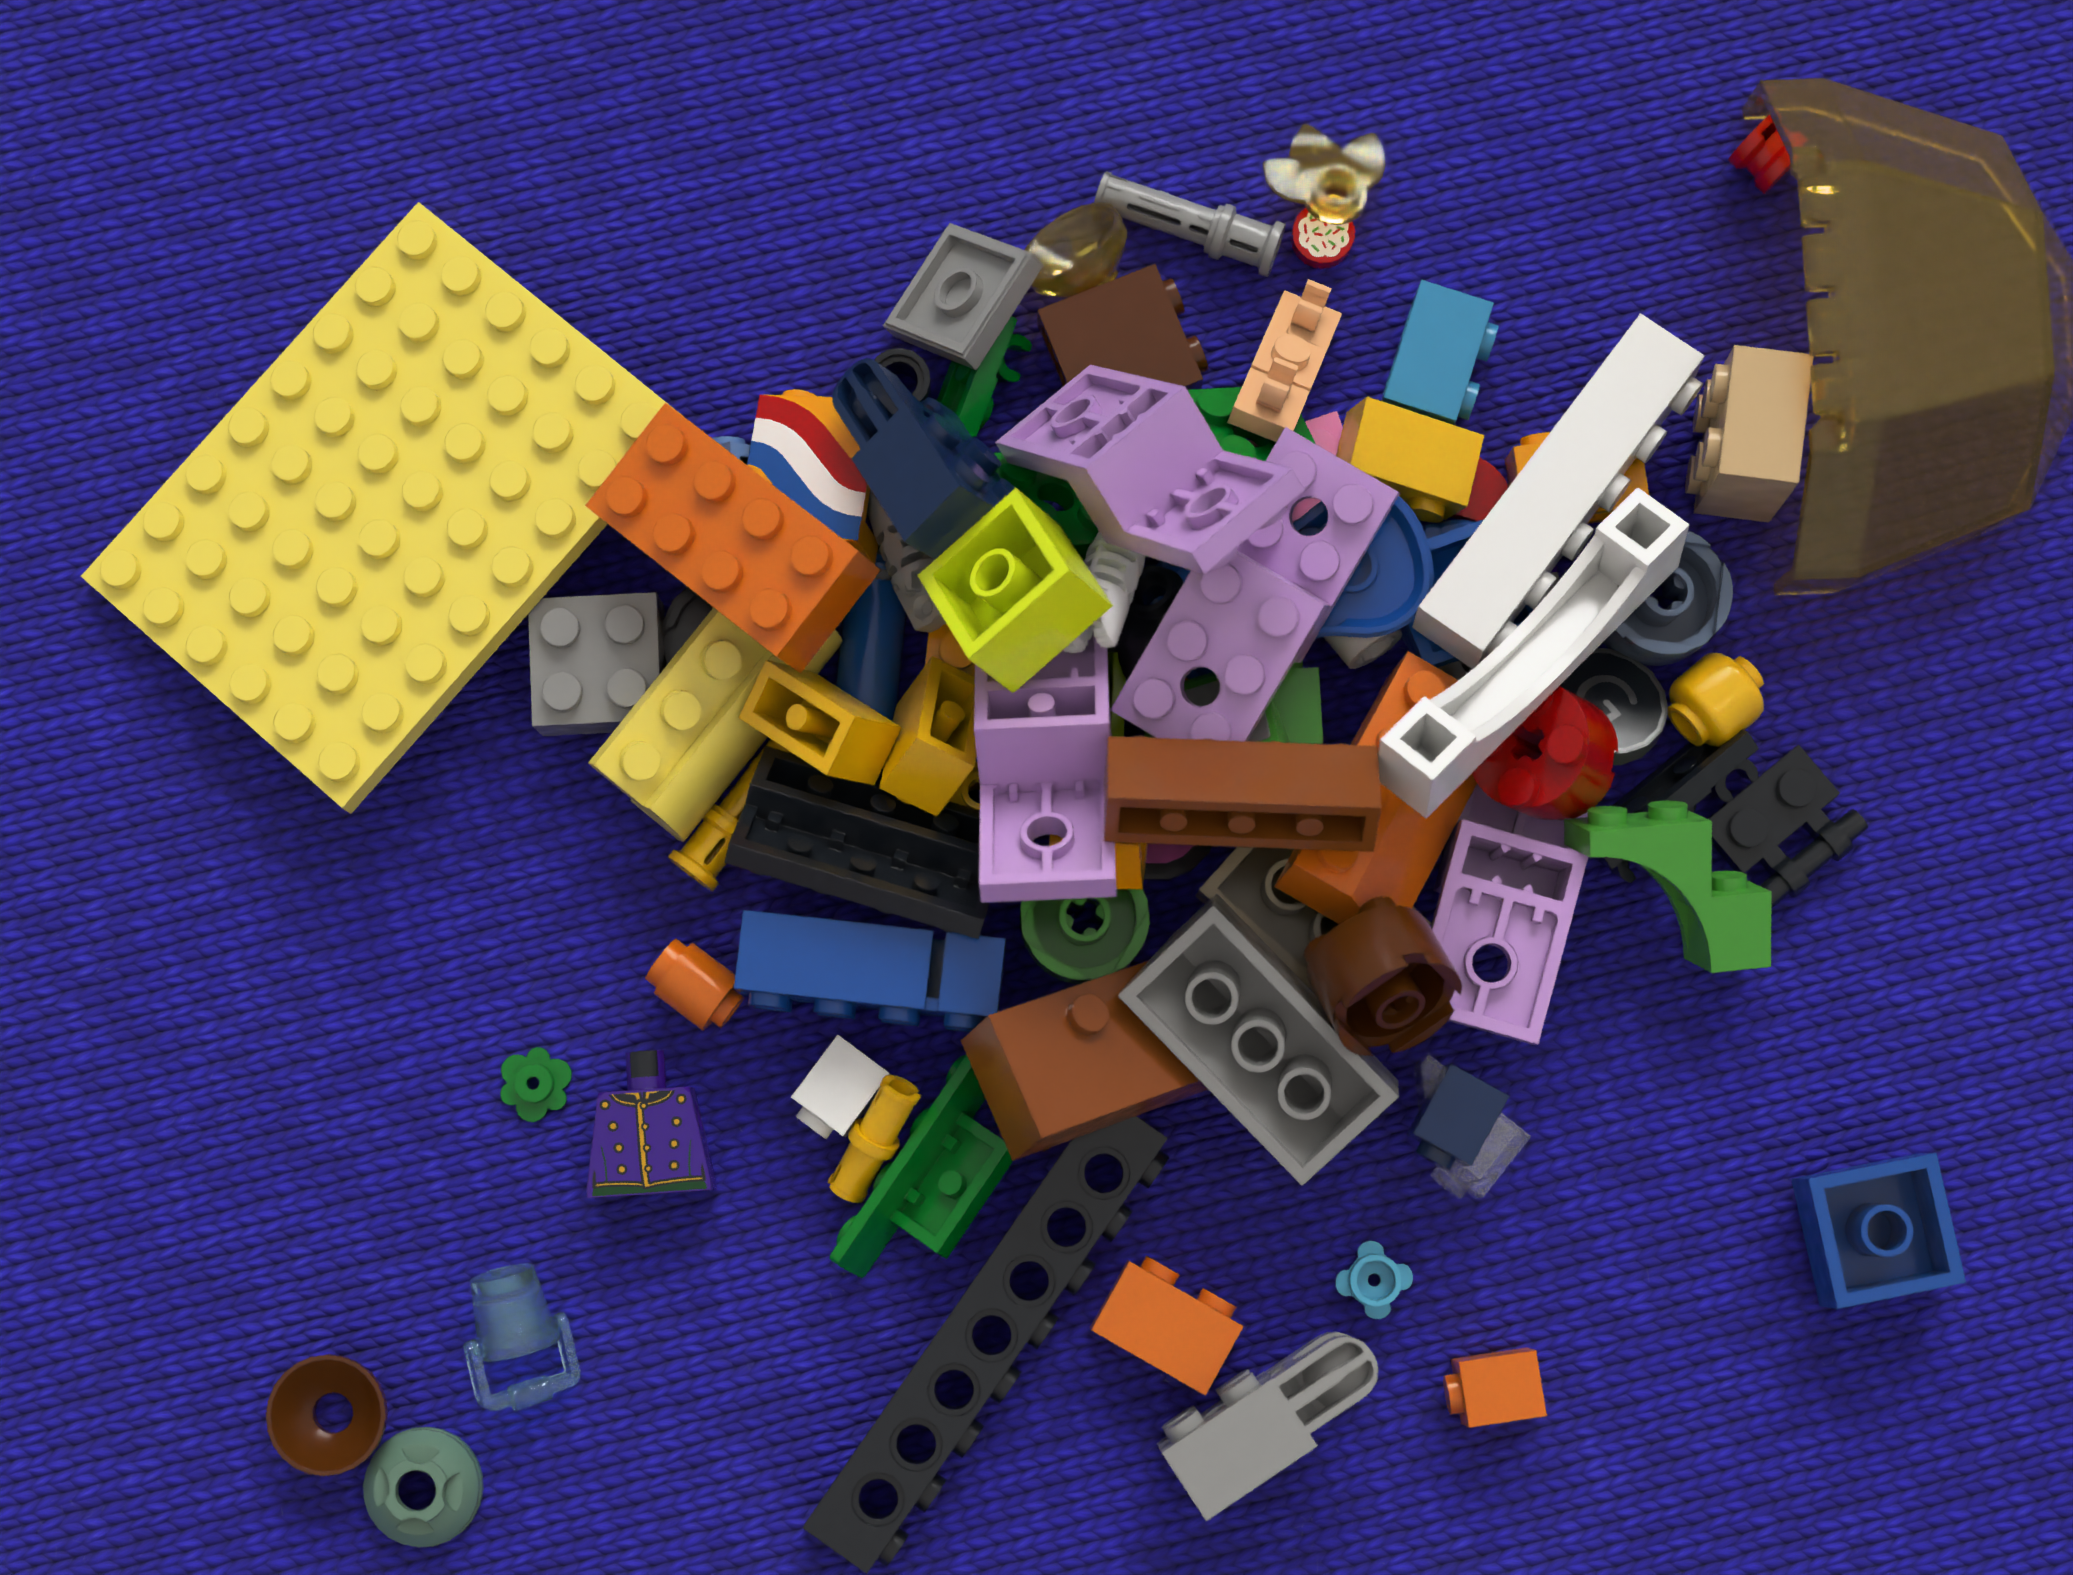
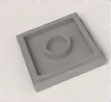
[883,223,1044,370]

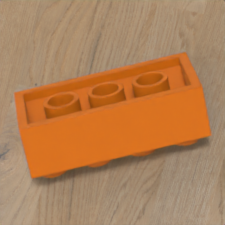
[1274,651,1477,924]

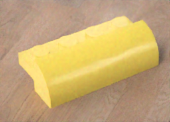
[588,607,843,842]

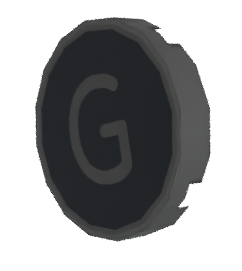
[1560,648,1668,765]

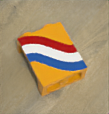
[747,389,878,564]

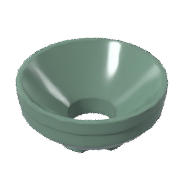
[363,1426,484,1547]

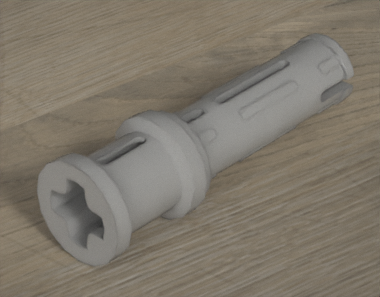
[1093,171,1286,277]

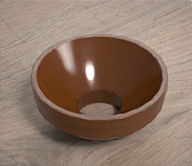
[266,1354,388,1476]

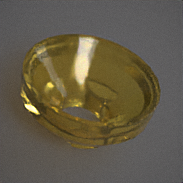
[1025,202,1127,298]

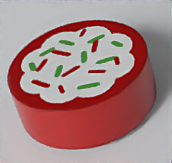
[1291,202,1355,269]

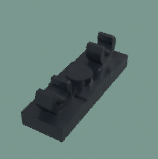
[1592,729,1759,883]

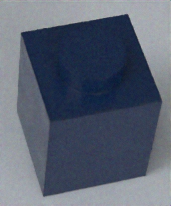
[1406,1064,1509,1171]

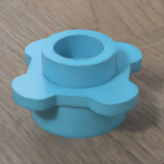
[1335,1241,1413,1319]

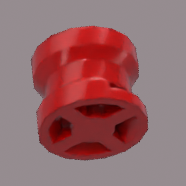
[1728,114,1808,194]

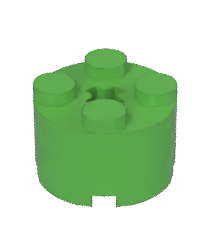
[1020,889,1150,984]

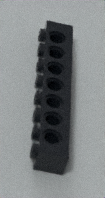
[802,1116,1170,1574]

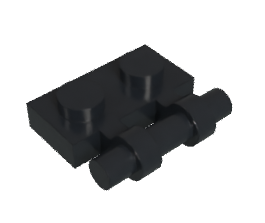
[1708,745,1868,909]

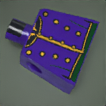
[587,1050,717,1198]

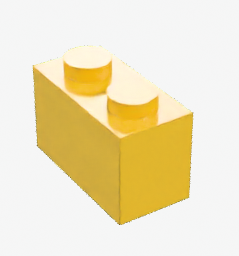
[1336,397,1484,523]
[879,656,977,817]
[739,660,902,785]

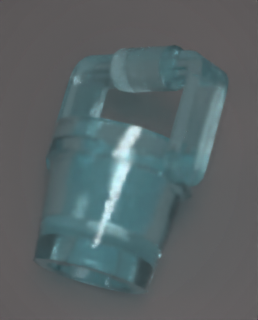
[463,1263,581,1411]

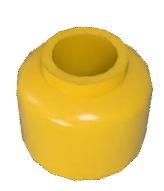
[1668,653,1764,747]

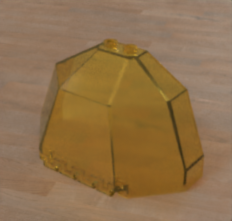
[1742,78,2073,595]

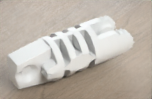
[1064,532,1145,654]

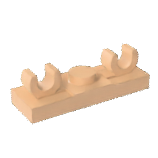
[1227,279,1342,442]

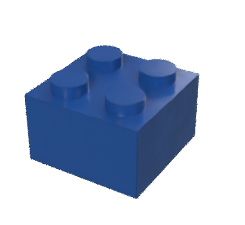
[1791,1153,1966,1309]

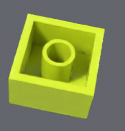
[917,488,1113,693]

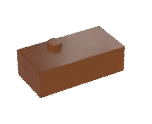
[961,961,1208,1161]

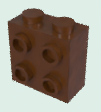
[1037,264,1209,390]

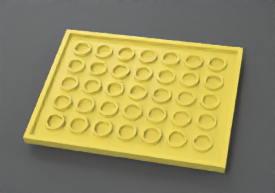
[81,202,678,814]

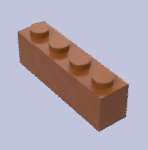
[1104,736,1382,852]

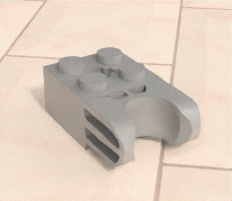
[1157,1331,1378,1521]

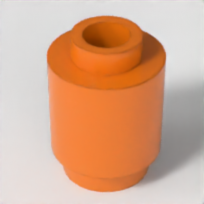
[645,938,744,1031]

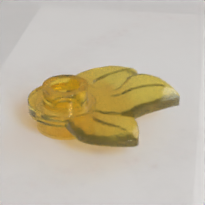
[1263,124,1385,225]

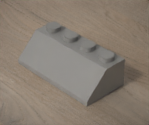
[1118,893,1399,1186]

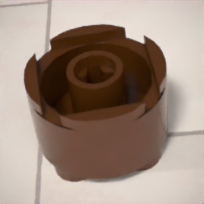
[1304,896,1462,1056]

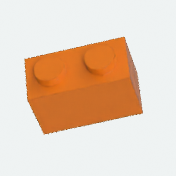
[1090,1256,1244,1396]

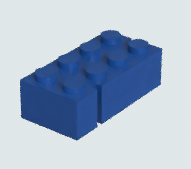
[734,910,1006,1033]

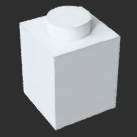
[791,1035,891,1139]

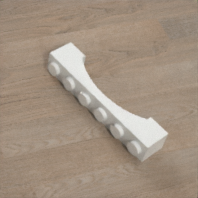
[1378,487,1690,819]

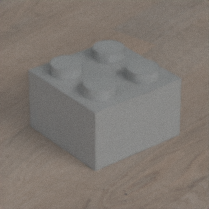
[528,592,667,736]

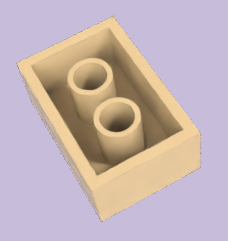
[1685,345,1814,522]

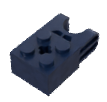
[832,358,1015,560]

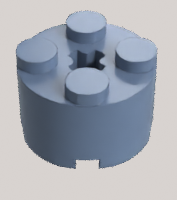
[1603,531,1733,666]

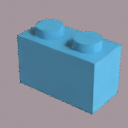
[1381,279,1499,425]

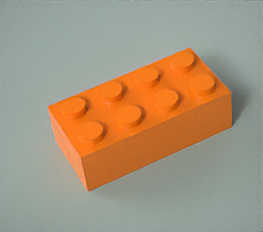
[585,402,881,674]

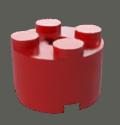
[1472,686,1618,821]

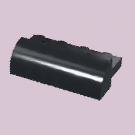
[724,746,990,939]

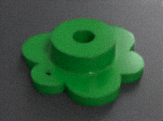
[500,1047,572,1122]

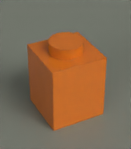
[1443,1347,1547,1428]

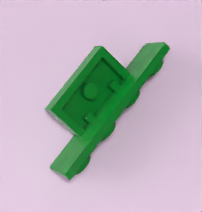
[829,1054,1013,1278]

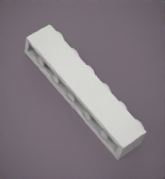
[1412,313,1704,669]

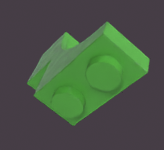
[1564,800,1772,973]

